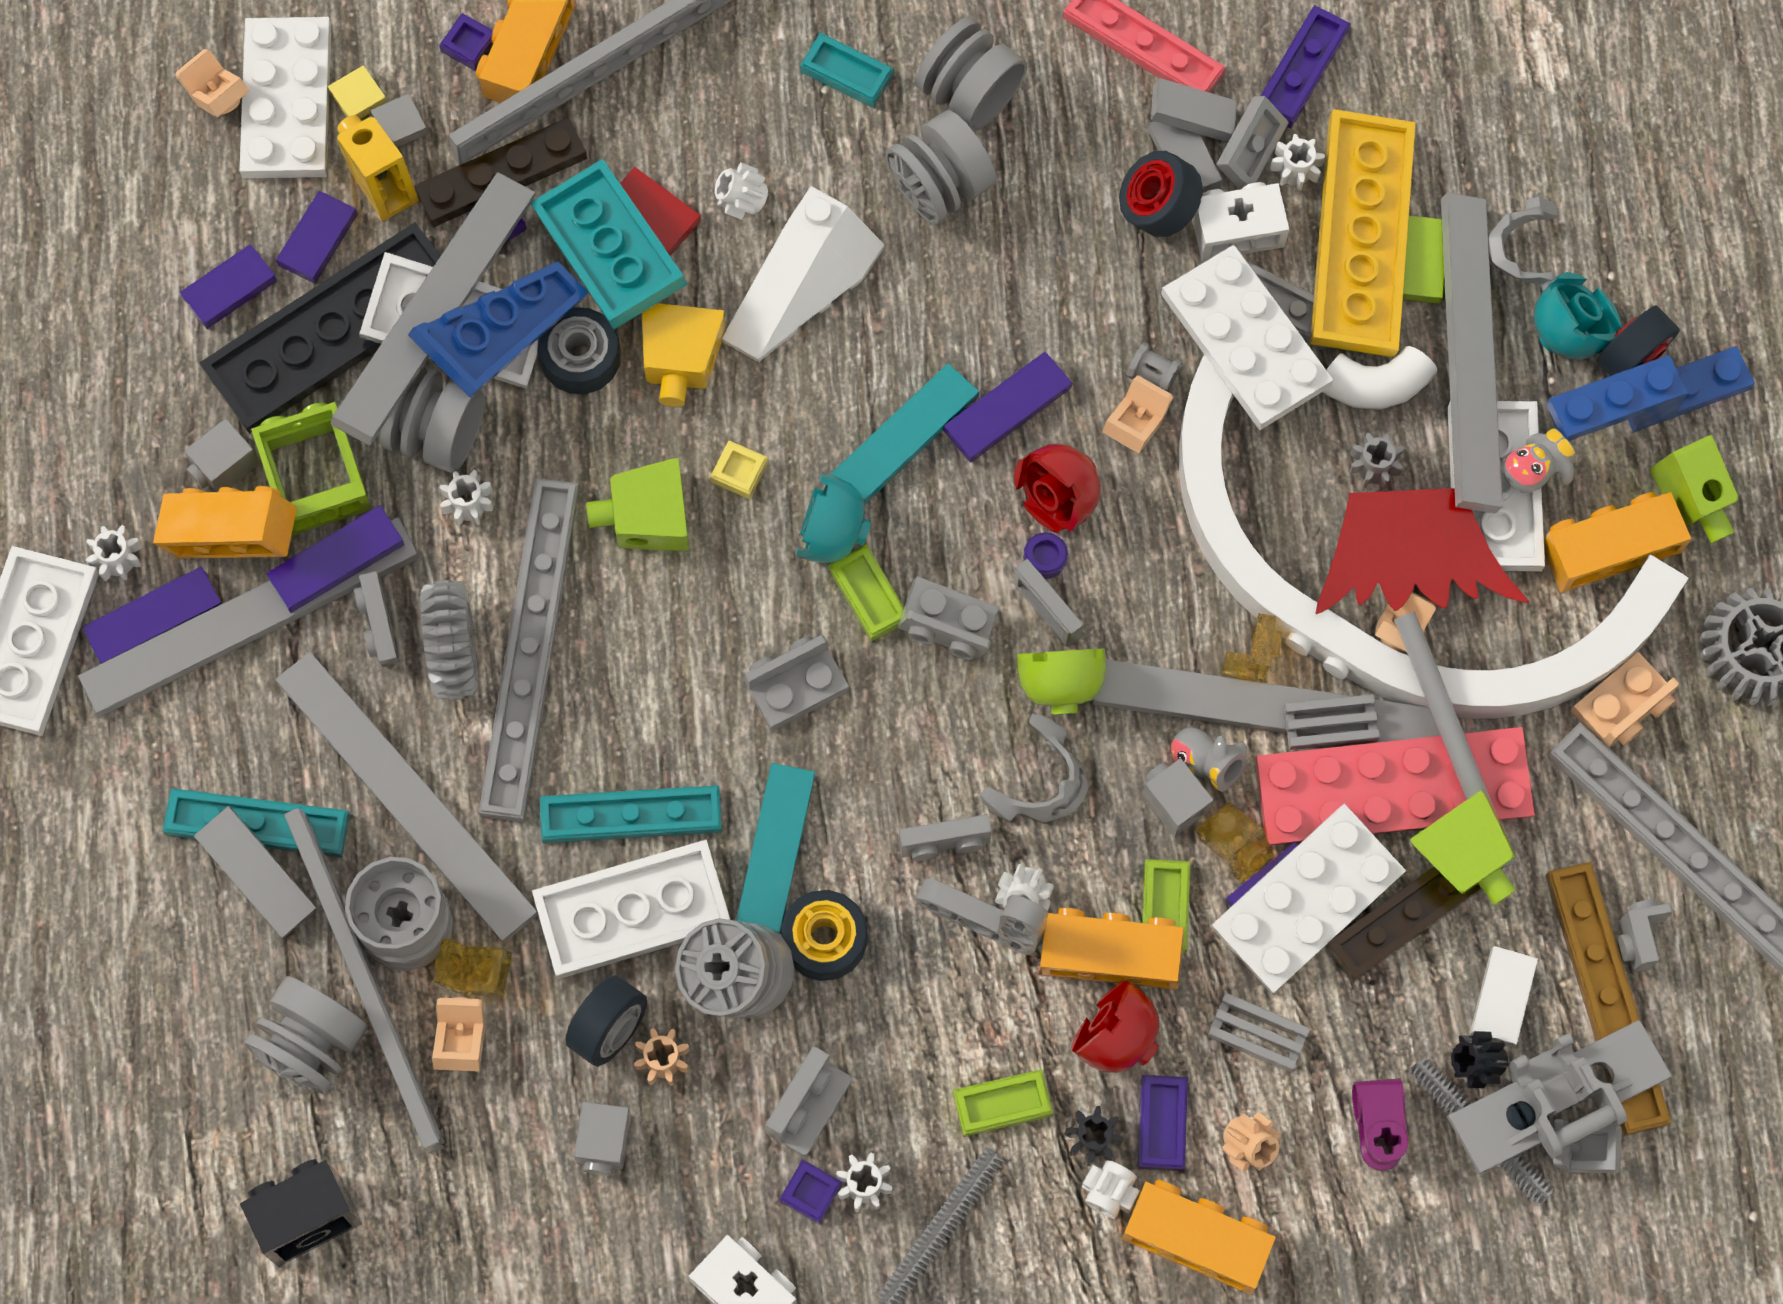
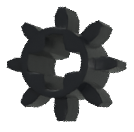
[1451,1031,1509,1089]
[1065,1106,1123,1166]

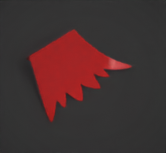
[1315,488,1529,614]

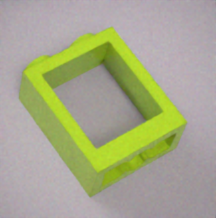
[251,402,372,536]

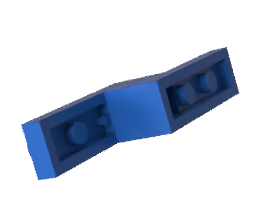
[1546,346,1755,441]

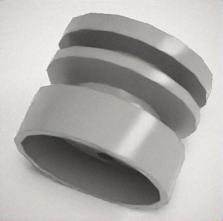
[915,16,1028,132]
[885,110,997,225]
[380,366,486,473]
[345,857,454,971]
[675,918,794,1018]
[243,976,368,1094]

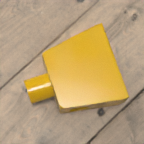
[337,115,419,222]
[642,303,726,407]

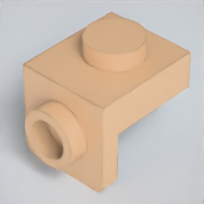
[176,49,249,117]
[1102,376,1173,454]
[1375,592,1436,654]
[432,997,485,1071]

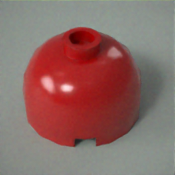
[1014,443,1101,533]
[1071,980,1159,1073]

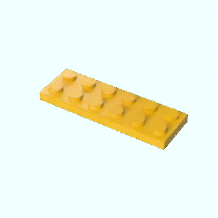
[1310,109,1416,358]

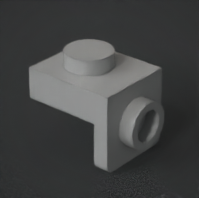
[1618,899,1673,973]
[1548,1119,1622,1173]

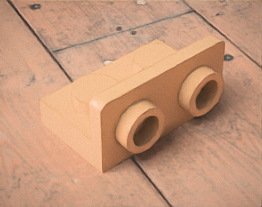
[1571,652,1680,748]

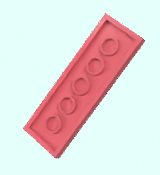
[1255,727,1535,846]

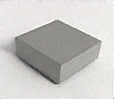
[370,93,428,147]

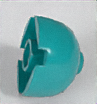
[1534,272,1622,360]
[795,472,871,564]

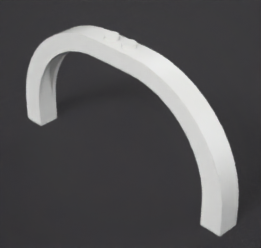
[1178,355,1688,719]

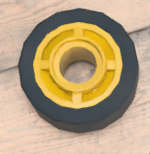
[781,890,867,981]

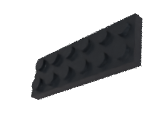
[199,222,441,435]

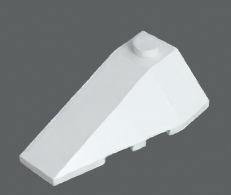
[722,186,884,363]

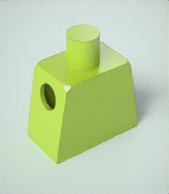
[1649,435,1738,544]
[586,458,689,551]
[1410,790,1517,906]

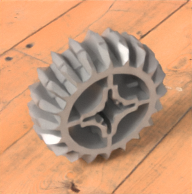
[420,580,479,700]
[1699,587,1783,706]

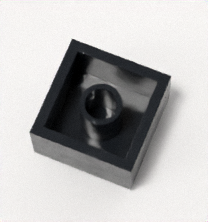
[240,1159,362,1267]

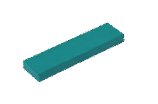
[830,363,979,504]
[736,763,815,934]
[540,785,722,843]
[163,788,350,858]

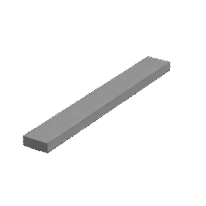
[448,0,732,165]
[331,172,535,446]
[1441,192,1503,514]
[479,478,580,823]
[78,517,419,717]
[275,651,538,944]
[1093,659,1441,744]
[1548,722,1783,974]
[284,808,445,1153]

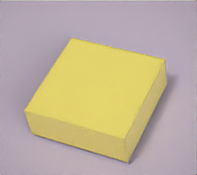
[327,65,387,119]
[710,440,769,500]

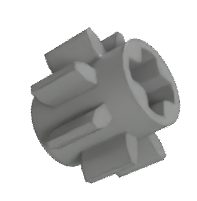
[1349,433,1404,488]

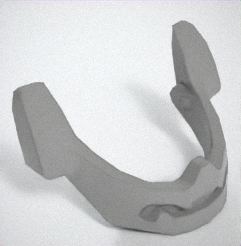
[1488,196,1558,291]
[980,713,1089,823]

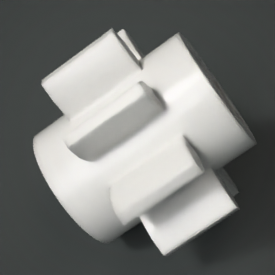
[1270,134,1325,191]
[715,162,768,220]
[439,470,493,526]
[86,525,142,581]
[995,864,1054,911]
[836,1153,892,1212]
[1081,1160,1141,1219]

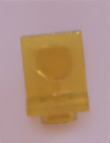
[1222,613,1282,681]
[1196,802,1273,882]
[434,939,512,997]

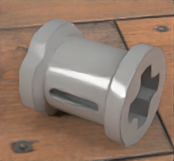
[1126,342,1182,392]

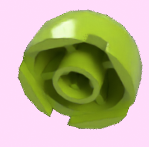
[1016,648,1106,714]

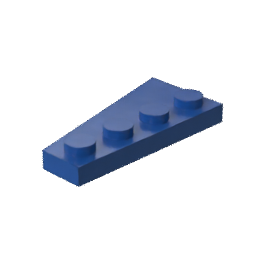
[408,262,589,398]

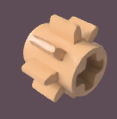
[634,1028,690,1086]
[1222,1112,1281,1172]

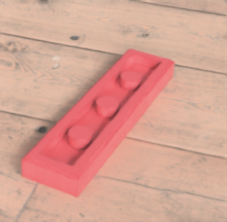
[1063,0,1226,93]

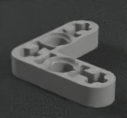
[915,878,1048,956]

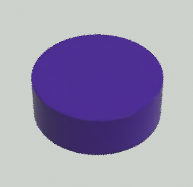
[1023,532,1068,579]

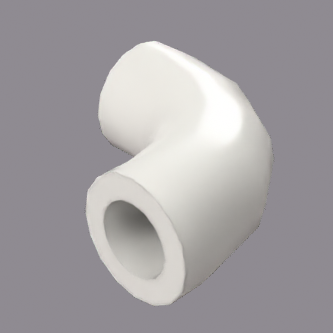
[1323,346,1437,410]

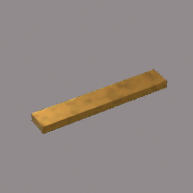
[1545,862,1672,1136]

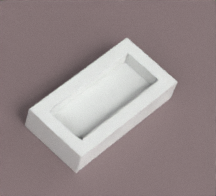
[1469,946,1538,1048]

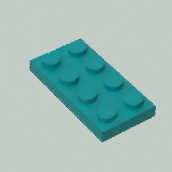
[530,159,688,330]

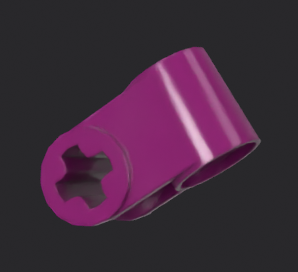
[1352,1078,1408,1171]

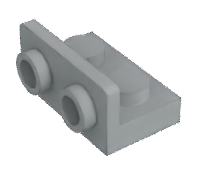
[898,576,999,660]
[745,635,849,732]
[765,1046,852,1156]

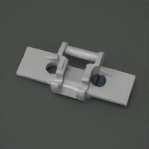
[1447,1020,1672,1174]

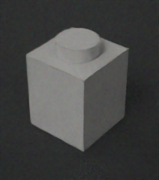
[184,418,260,492]
[1142,758,1214,837]
[574,1102,631,1176]

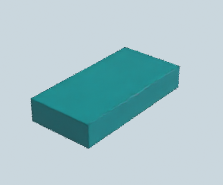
[800,32,894,108]

